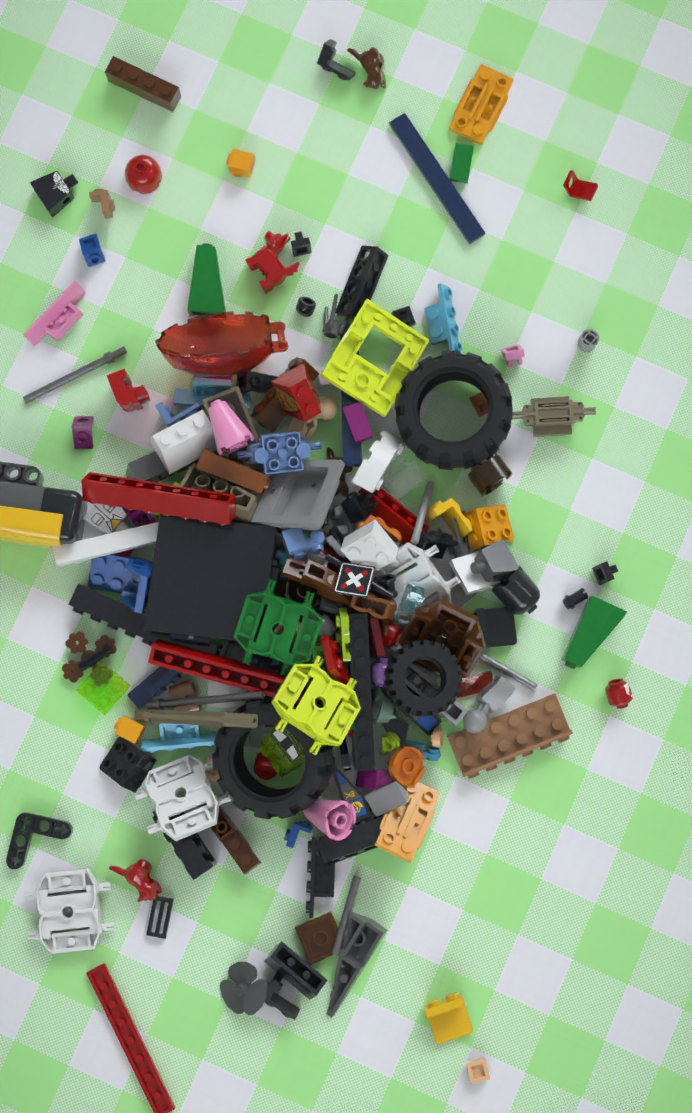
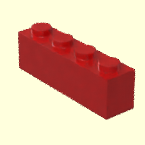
[358,487,429,545]

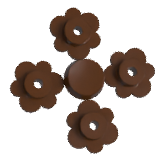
[62,632,117,686]

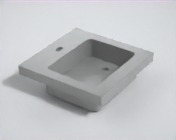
[251,459,345,531]

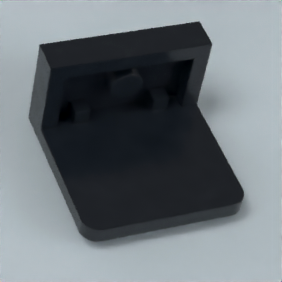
[473,607,517,648]
[99,737,157,793]

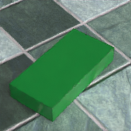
[450,143,474,184]

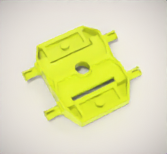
[272,656,361,755]

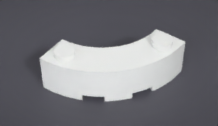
[352,429,406,493]

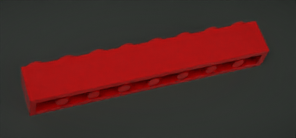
[81,472,236,525]
[148,639,308,704]

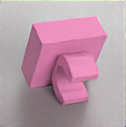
[501,344,525,367]

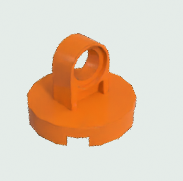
[387,746,425,786]

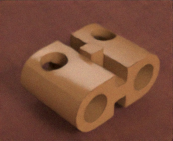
[169,679,202,711]

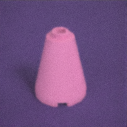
[208,399,255,456]
[303,800,356,841]

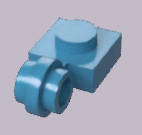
[405,740,441,761]

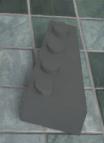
[126,451,199,483]

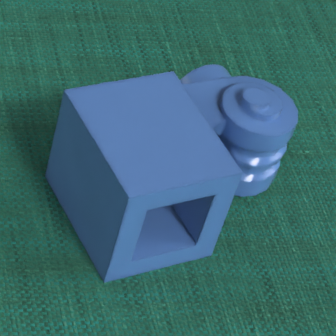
[282,528,324,560]

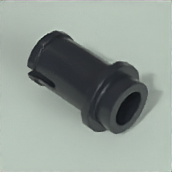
[562,588,588,609]

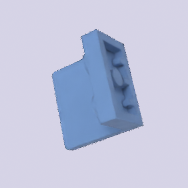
[155,402,202,427]

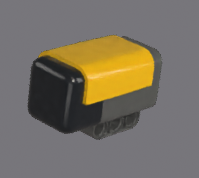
[0,462,87,548]

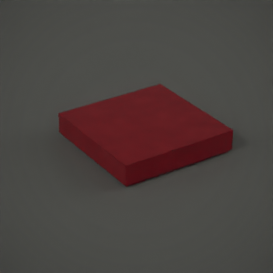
[368,617,385,657]

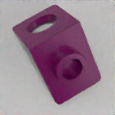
[72,416,94,449]

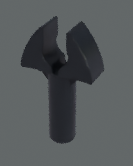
[339,737,352,771]

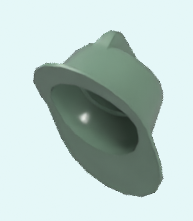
[371,686,397,725]

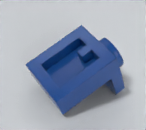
[79,233,106,267]

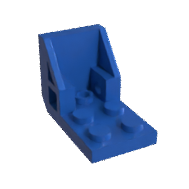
[88,553,153,613]

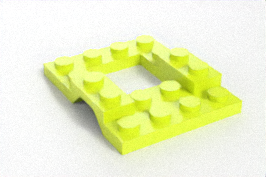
[320,299,430,417]

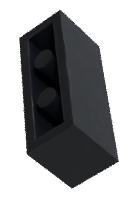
[264,941,327,1000]

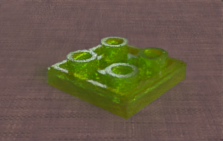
[76,661,131,715]

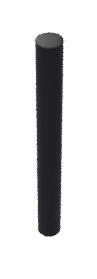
[325,553,395,601]

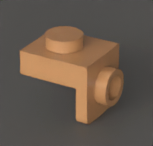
[89,189,115,219]

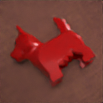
[245,231,300,294]

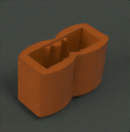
[350,592,397,619]

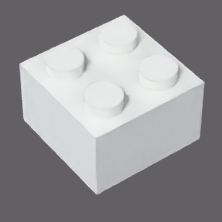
[341,520,398,572]

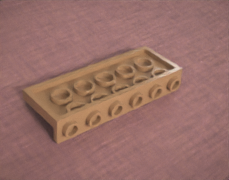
[447,694,573,779]

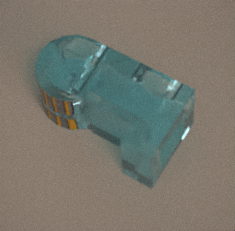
[396,583,425,622]

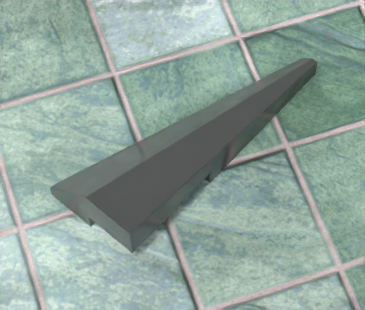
[326,912,388,1018]

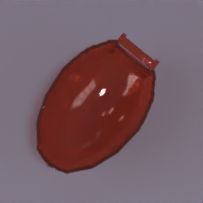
[155,311,289,377]

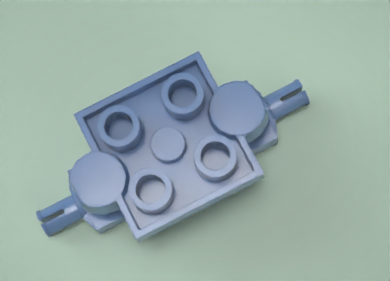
[237,431,322,475]

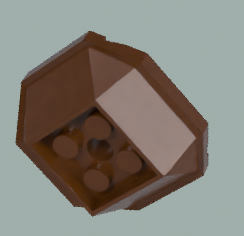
[399,599,486,678]

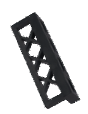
[335,246,389,320]

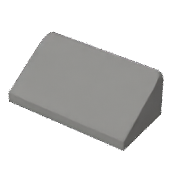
[365,781,408,816]

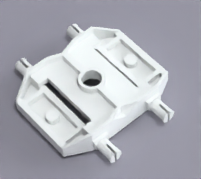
[373,542,461,625]
[134,755,231,841]
[24,868,115,954]

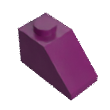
[355,769,394,790]

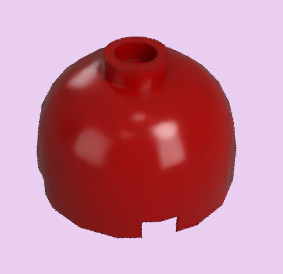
[125,155,163,194]

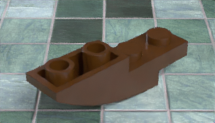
[281,557,353,607]
[202,803,261,875]

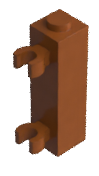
[196,448,271,494]

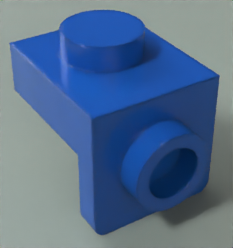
[284,820,313,848]

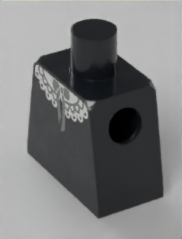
[30,171,78,217]

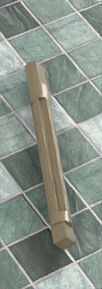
[134,709,258,728]

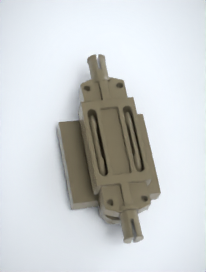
[512,396,596,437]

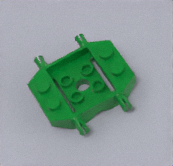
[234,579,323,677]

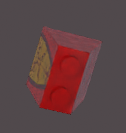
[271,363,321,422]

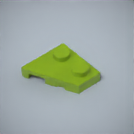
[335,608,351,662]

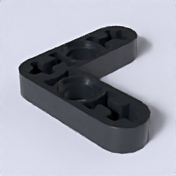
[6,812,73,869]

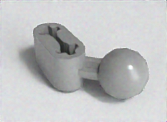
[463,675,515,734]

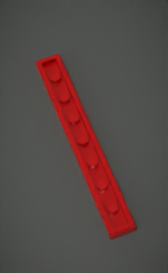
[86,963,176,1113]

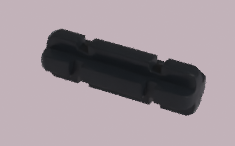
[77,644,113,671]

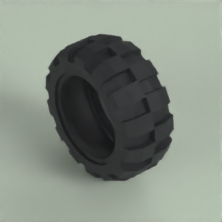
[394,350,513,471]
[212,696,336,820]

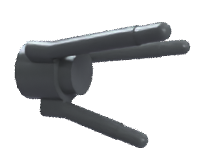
[322,294,350,339]
[437,511,470,558]

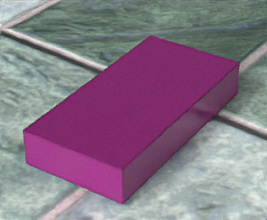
[343,402,374,444]

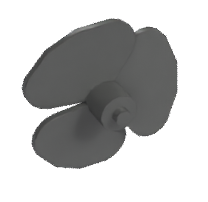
[220,962,268,1015]

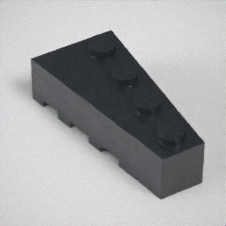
[152,810,217,880]

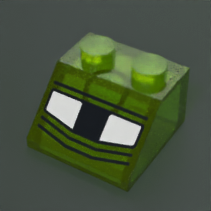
[259,727,305,777]

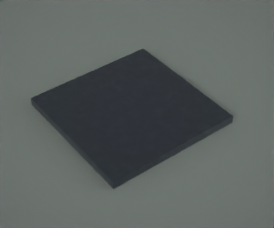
[144,514,276,642]

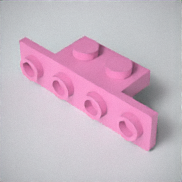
[23,281,86,346]

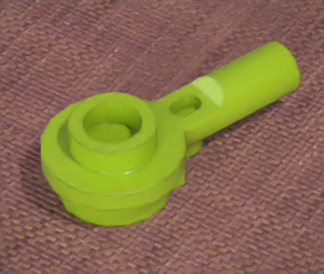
[379,732,400,756]

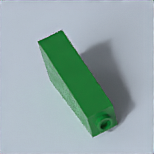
[187,243,227,320]
[561,595,627,669]

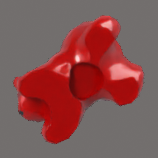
[109,859,162,902]

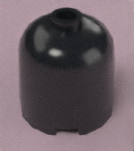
[491,565,540,615]

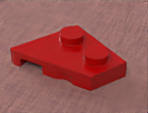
[321,635,350,685]

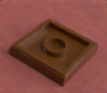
[295,911,344,965]

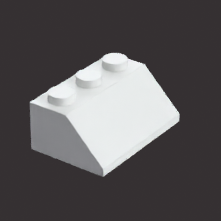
[150,410,217,475]

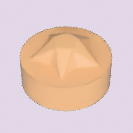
[430,728,443,748]

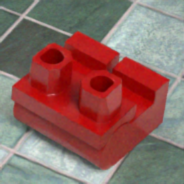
[106,369,151,412]

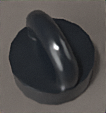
[296,297,316,317]

